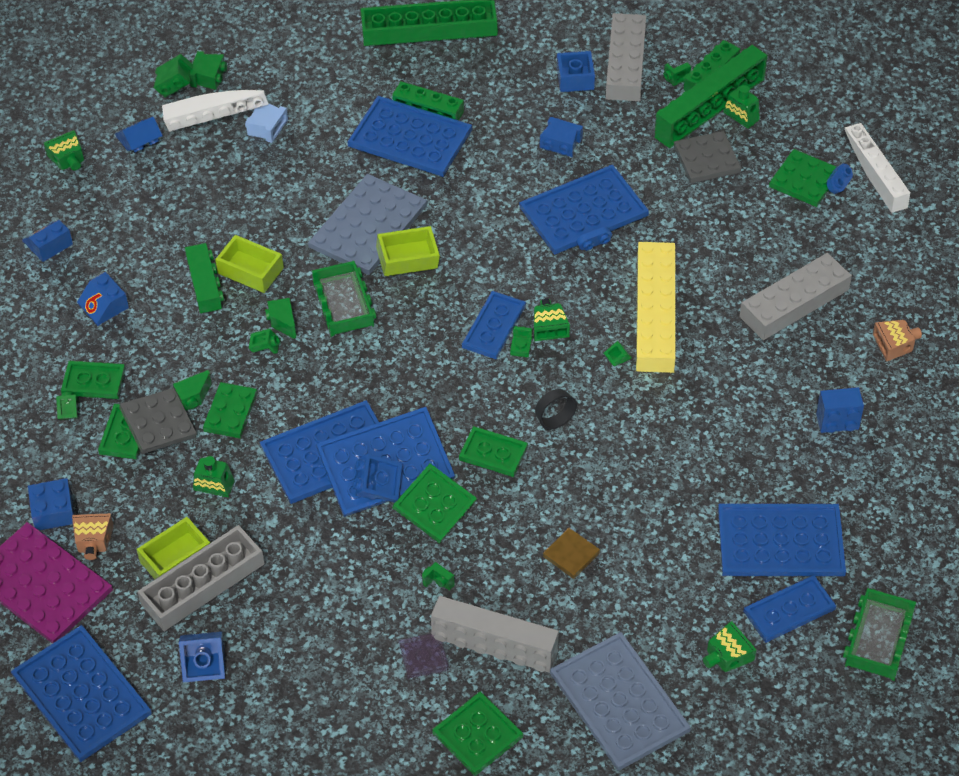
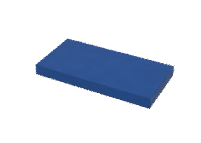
[462,291,526,359]
[743,575,836,643]

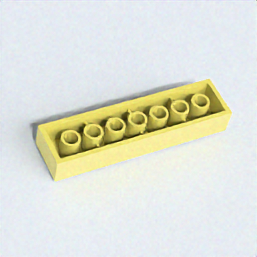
[636,242,675,373]

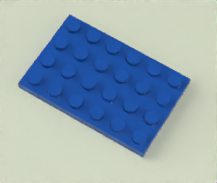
[348,96,472,177]
[519,164,649,255]
[260,400,379,504]
[316,407,455,517]
[718,504,846,576]
[11,625,152,762]

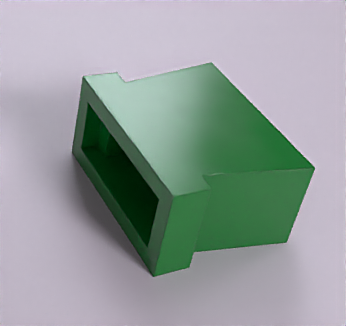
[190,51,227,90]
[153,54,192,98]

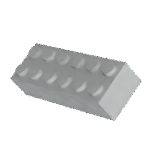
[606,13,646,101]
[739,253,852,340]
[137,525,264,631]
[431,596,559,673]

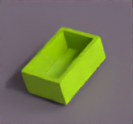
[376,226,440,276]
[215,235,284,293]
[137,517,210,579]

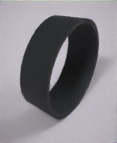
[535,389,577,429]

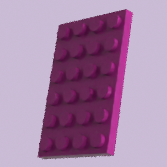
[0,522,113,644]

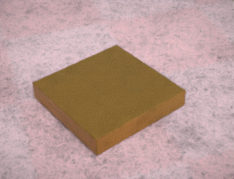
[543,528,600,579]

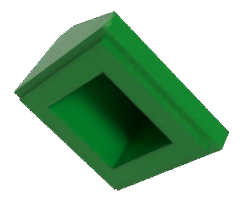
[604,341,632,367]

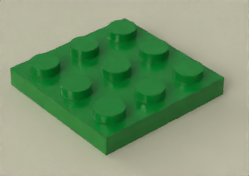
[769,149,836,207]
[393,463,477,544]
[432,691,523,776]

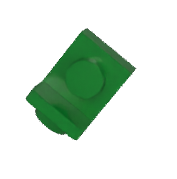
[663,62,691,86]
[510,326,532,358]
[249,328,280,354]
[56,392,78,420]
[422,562,455,591]

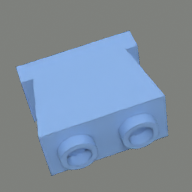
[245,104,288,143]

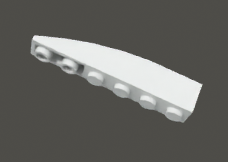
[162,90,269,132]
[845,123,910,213]

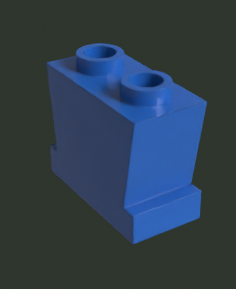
[540,117,583,157]

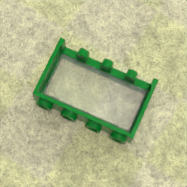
[312,261,376,337]
[843,588,916,681]

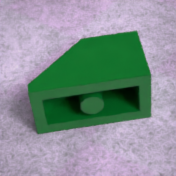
[265,298,296,338]
[173,370,212,411]

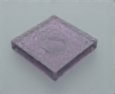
[399,633,449,679]

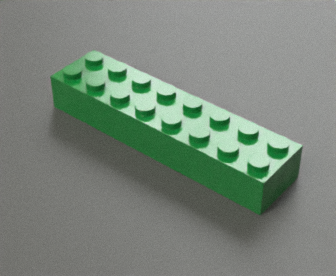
[361,0,497,46]
[655,45,767,149]

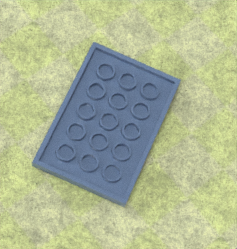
[308,174,427,275]
[550,632,691,771]

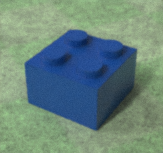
[557,51,595,92]
[816,387,864,433]
[28,478,75,531]

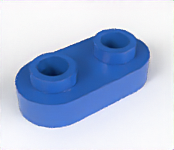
[827,163,853,194]
[577,227,612,250]

